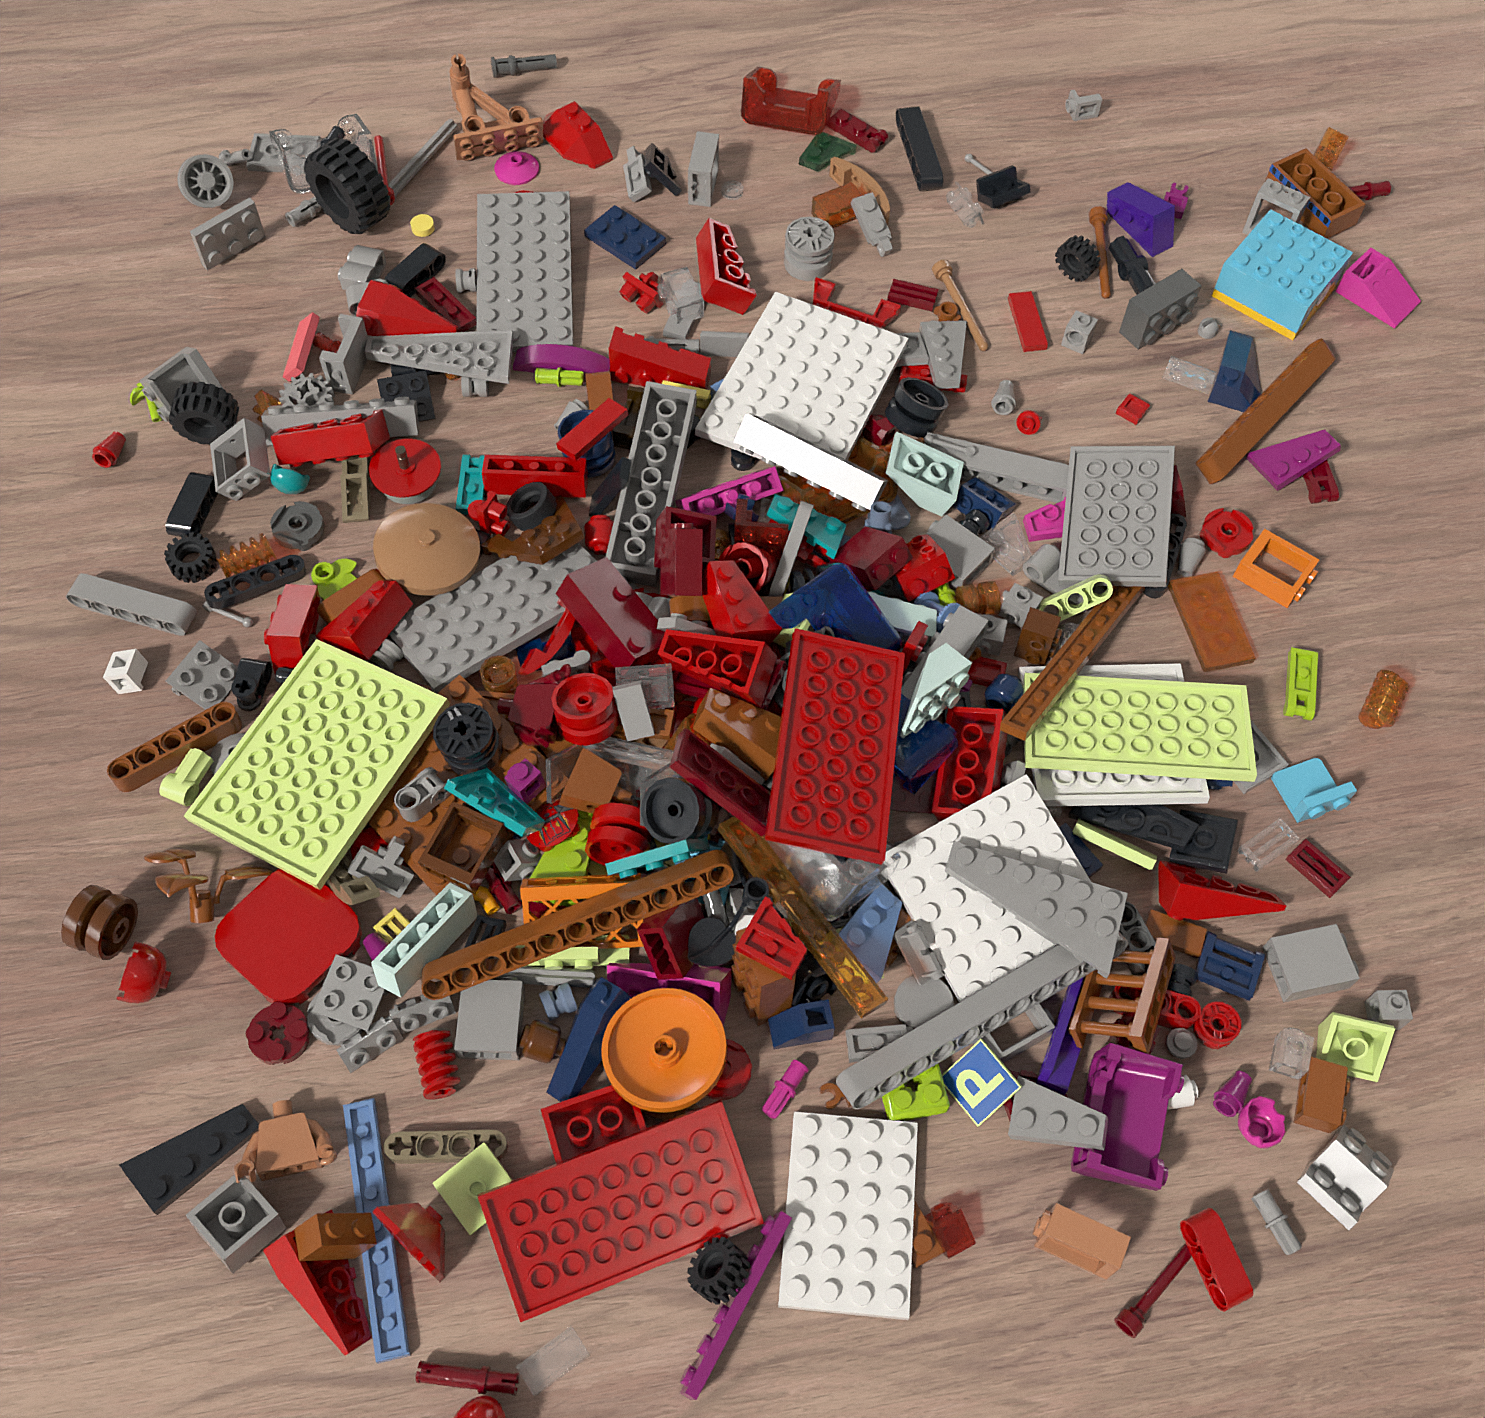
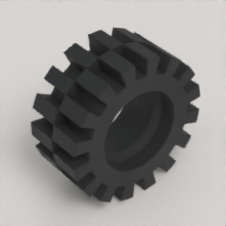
[1055,235,1101,282]
[164,532,218,583]
[687,1237,750,1305]

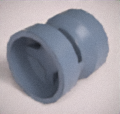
[539,982,578,1021]

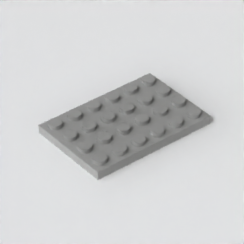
[1058,446,1175,587]

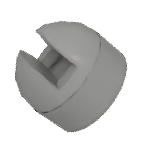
[1197,318,1218,339]

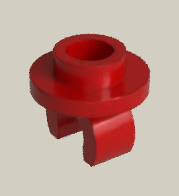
[1016,410,1042,435]

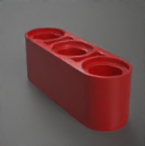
[1109,986,1201,1030]
[1180,1208,1253,1312]

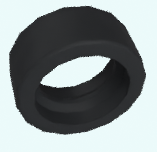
[506,482,557,531]

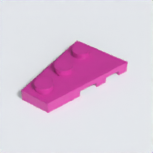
[1023,497,1066,542]

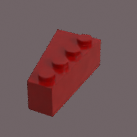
[658,629,777,708]

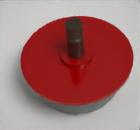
[369,439,441,504]

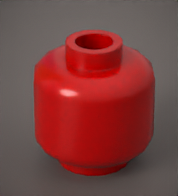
[584,515,614,555]

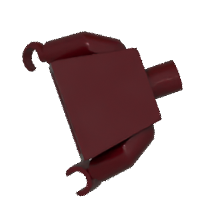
[497,664,571,748]

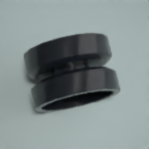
[885,377,949,438]
[641,777,719,844]

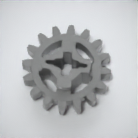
[279,373,335,409]

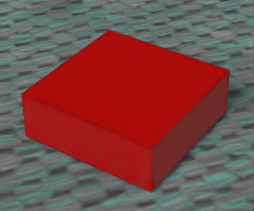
[1115,393,1150,425]

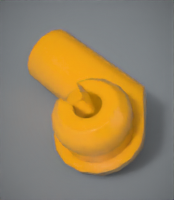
[464,886,500,915]

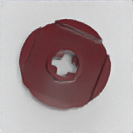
[245,1001,310,1065]

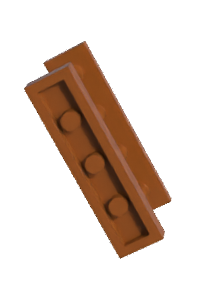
[1068,938,1176,1054]

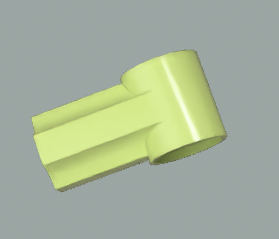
[159,748,214,807]

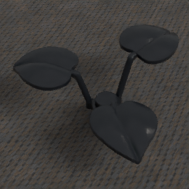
[688,831,827,967]

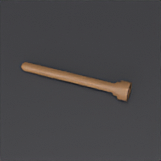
[932,260,988,351]

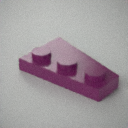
[1246,429,1341,491]

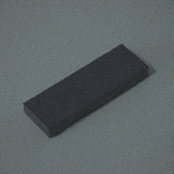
[588,457,631,517]

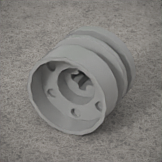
[784,217,834,281]

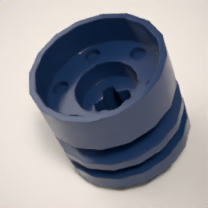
[557,410,616,478]

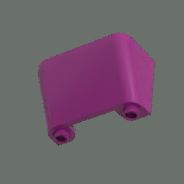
[1071,1043,1184,1191]

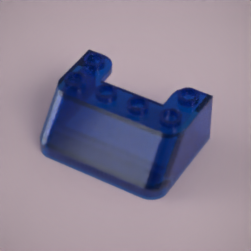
[768,563,902,652]

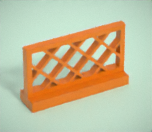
[520,873,644,949]

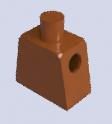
[559,748,632,813]

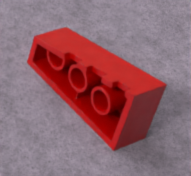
[696,218,757,315]
[608,326,711,390]
[270,409,390,467]

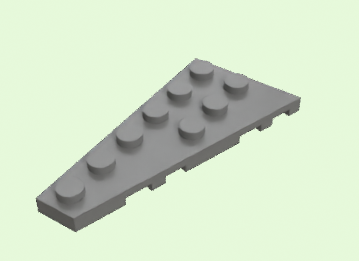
[945,841,1128,979]

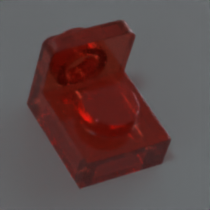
[924,1202,976,1259]

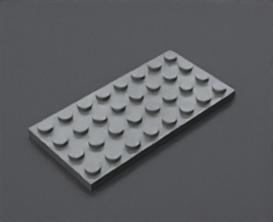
[477,191,573,352]
[388,543,596,693]

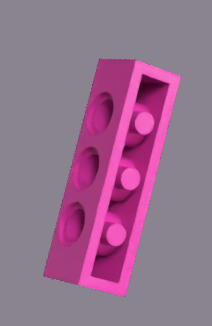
[675,466,783,516]

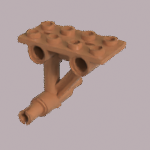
[449,54,543,161]

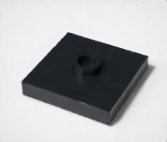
[1169,809,1238,874]

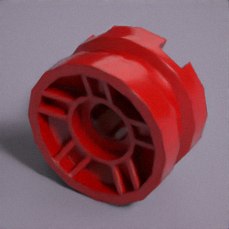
[1193,1001,1241,1049]

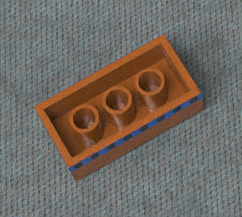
[1264,148,1366,238]

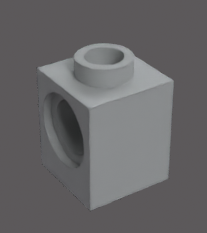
[1061,310,1098,354]
[1364,990,1413,1030]

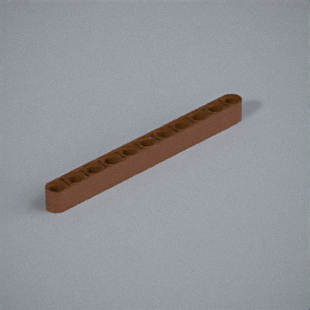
[421,850,734,1000]

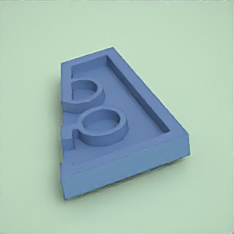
[831,883,902,984]

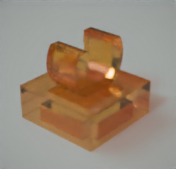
[252,390,281,422]

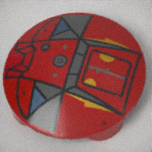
[526,799,580,852]

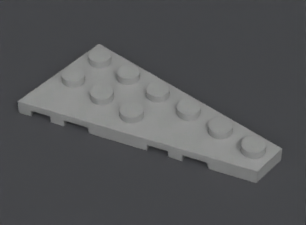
[365,330,514,384]

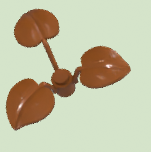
[144,849,274,923]

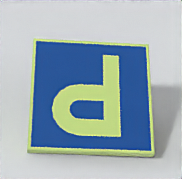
[942,1039,1023,1127]

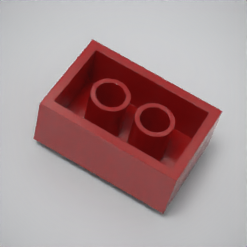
[540,1085,646,1164]

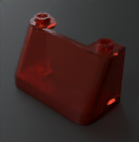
[741,67,841,135]

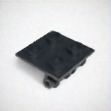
[377,371,436,422]

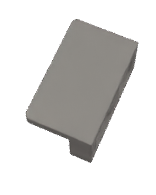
[700,331,749,357]

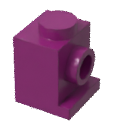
[504,758,547,804]

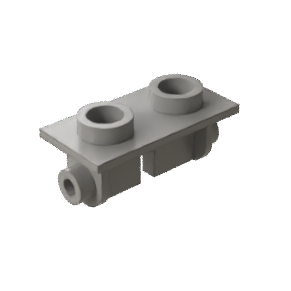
[893,919,944,986]
[389,995,456,1035]
[336,1016,404,1073]

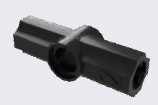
[1108,236,1155,295]

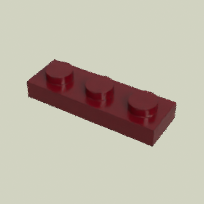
[415,277,477,333]

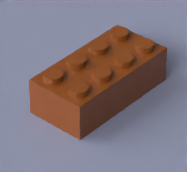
[731,927,796,1026]

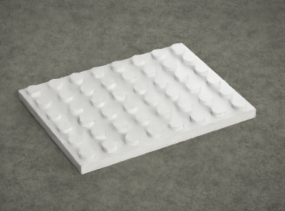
[695,292,908,468]

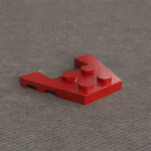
[813,277,901,329]

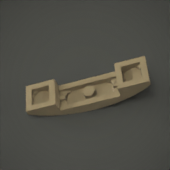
[326,855,380,905]

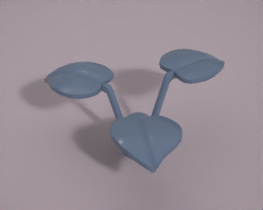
[813,495,911,563]

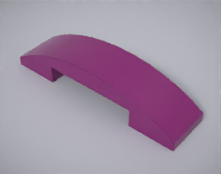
[512,344,610,379]

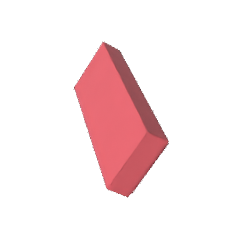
[283,312,320,382]

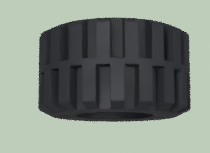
[169,382,239,445]

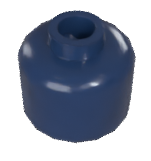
[984,674,1024,714]

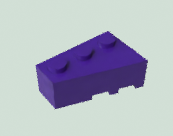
[1107,182,1175,257]

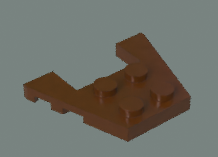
[480,495,584,565]

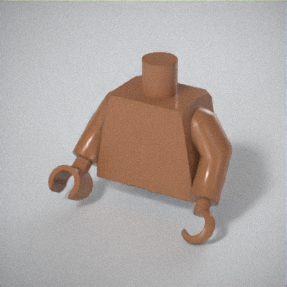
[234,1100,337,1183]

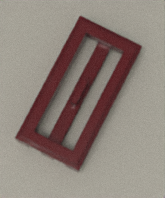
[887,279,939,312]
[1285,839,1351,898]

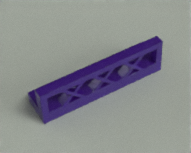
[1036,978,1084,1095]

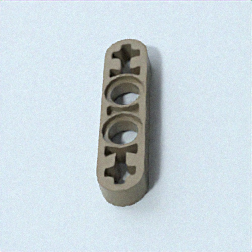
[384,1130,508,1164]

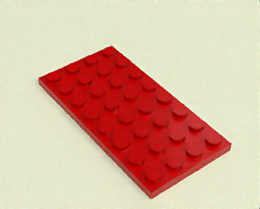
[765,628,905,865]
[478,1100,764,1323]

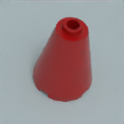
[719,542,779,593]

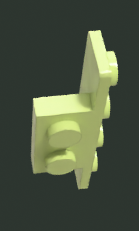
[515,935,630,970]

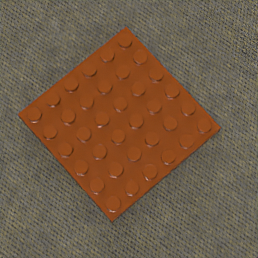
[368,675,568,896]

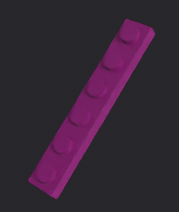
[680,1211,792,1400]

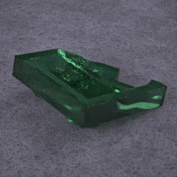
[799,131,857,172]

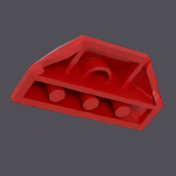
[543,101,613,169]

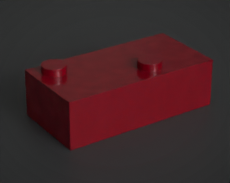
[555,557,665,677]

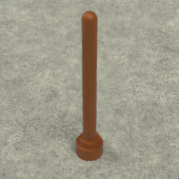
[1089,206,1111,299]

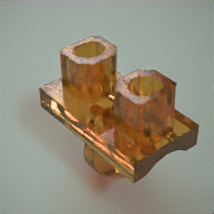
[1314,127,1349,171]

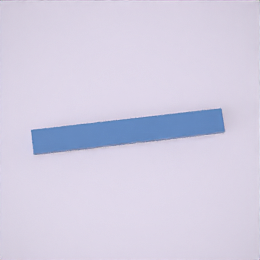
[343,1098,411,1364]

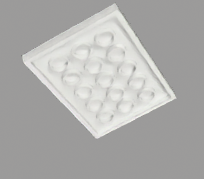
[778,1112,918,1320]

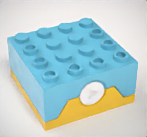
[1212,209,1353,340]

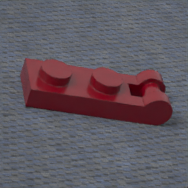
[827,108,889,153]
[1303,460,1339,504]

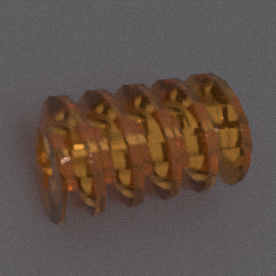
[217,533,277,578]
[1358,670,1410,729]

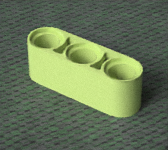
[1039,574,1113,621]

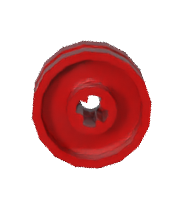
[551,673,619,746]
[585,803,653,867]

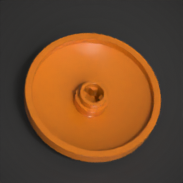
[602,988,727,1112]

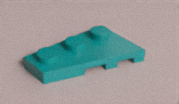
[767,494,847,559]
[444,768,545,837]
[605,838,710,879]

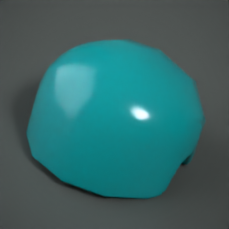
[270,464,310,495]

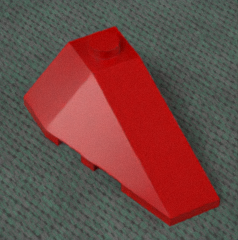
[1158,860,1287,921]
[263,1209,372,1356]

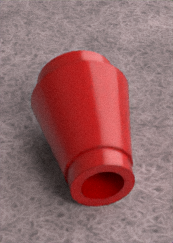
[92,431,126,468]

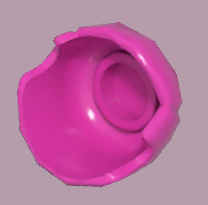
[1238,1096,1285,1149]

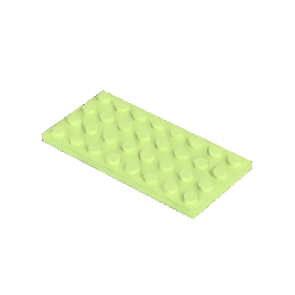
[1024,673,1257,782]

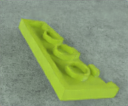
[530,810,593,907]

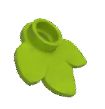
[311,559,357,600]

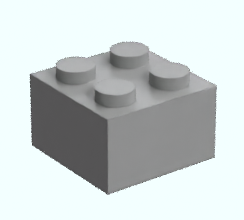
[186,1175,286,1274]

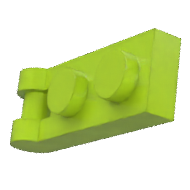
[1283,647,1318,721]

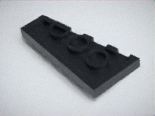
[1069,804,1198,851]
[119,1103,259,1215]

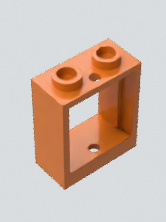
[1233,529,1319,608]

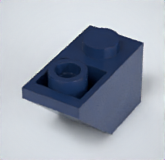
[768,999,835,1050]

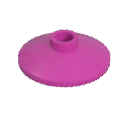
[494,151,539,185]

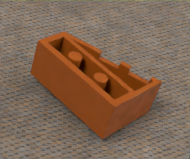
[693,688,781,781]

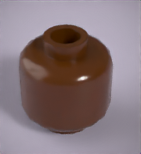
[518,1019,566,1064]

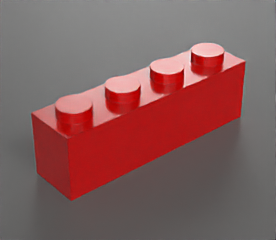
[482,455,588,498]

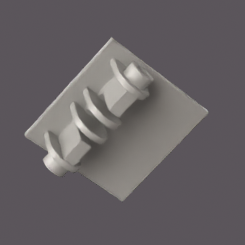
[165,640,238,710]
[312,954,389,1031]

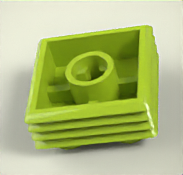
[882,1063,950,1121]

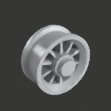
[177,154,233,208]

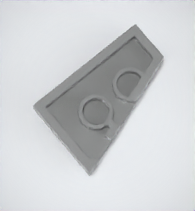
[1008,1076,1108,1150]

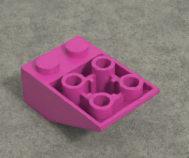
[1336,247,1421,329]

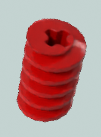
[413,1030,461,1100]

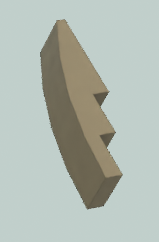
[340,455,370,523]

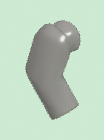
[219,149,252,166]

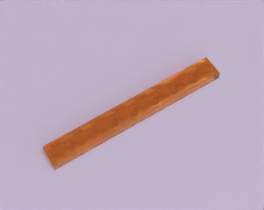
[718,816,888,1019]

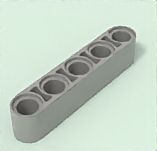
[66,573,197,636]

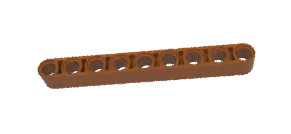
[1195,338,1336,484]

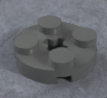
[270,501,325,551]

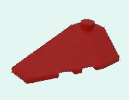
[356,280,458,336]
[373,1203,445,1282]

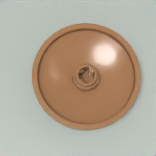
[373,503,480,595]

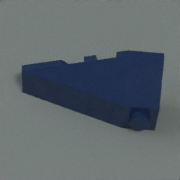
[1208,330,1261,412]
[546,977,632,1102]

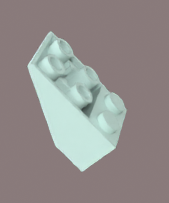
[900,643,972,738]

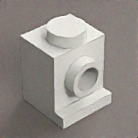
[103,649,148,694]

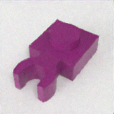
[1164,182,1188,219]

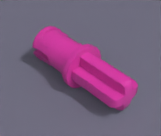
[762,1059,809,1119]

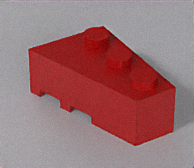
[702,560,782,646]

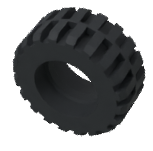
[304,138,391,234]

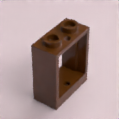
[418,801,509,894]

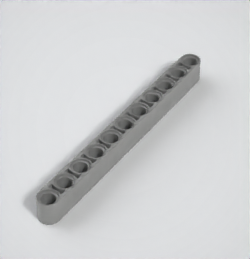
[836,932,1128,1109]

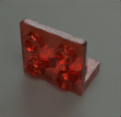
[734,499,789,558]

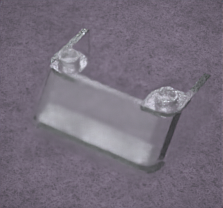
[546,737,682,826]
[756,834,901,921]

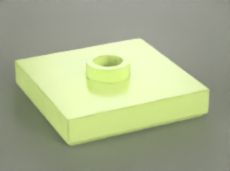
[432,1142,513,1235]

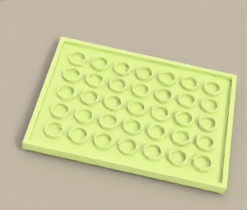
[184,639,450,890]

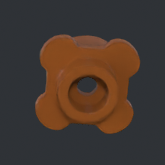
[934,302,961,321]

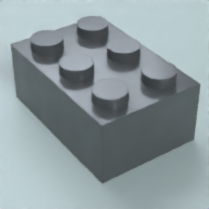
[1119,268,1202,350]

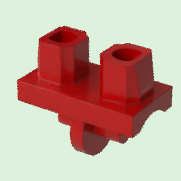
[619,271,664,314]
[468,491,510,536]

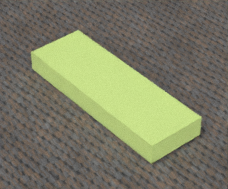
[1072,819,1157,870]

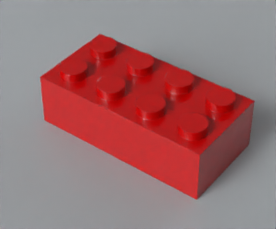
[932,706,1008,822]

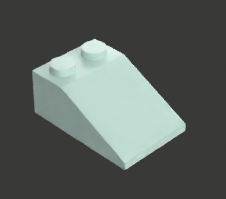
[886,432,964,517]

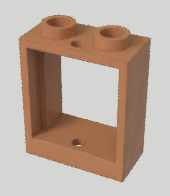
[1033,1203,1131,1280]

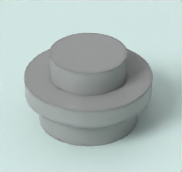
[1166,1028,1197,1059]

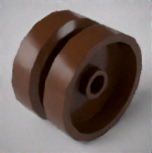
[61,885,138,960]

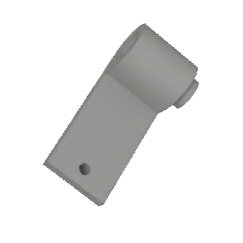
[1023,544,1104,613]

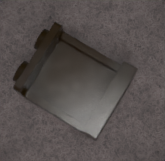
[613,386,645,450]

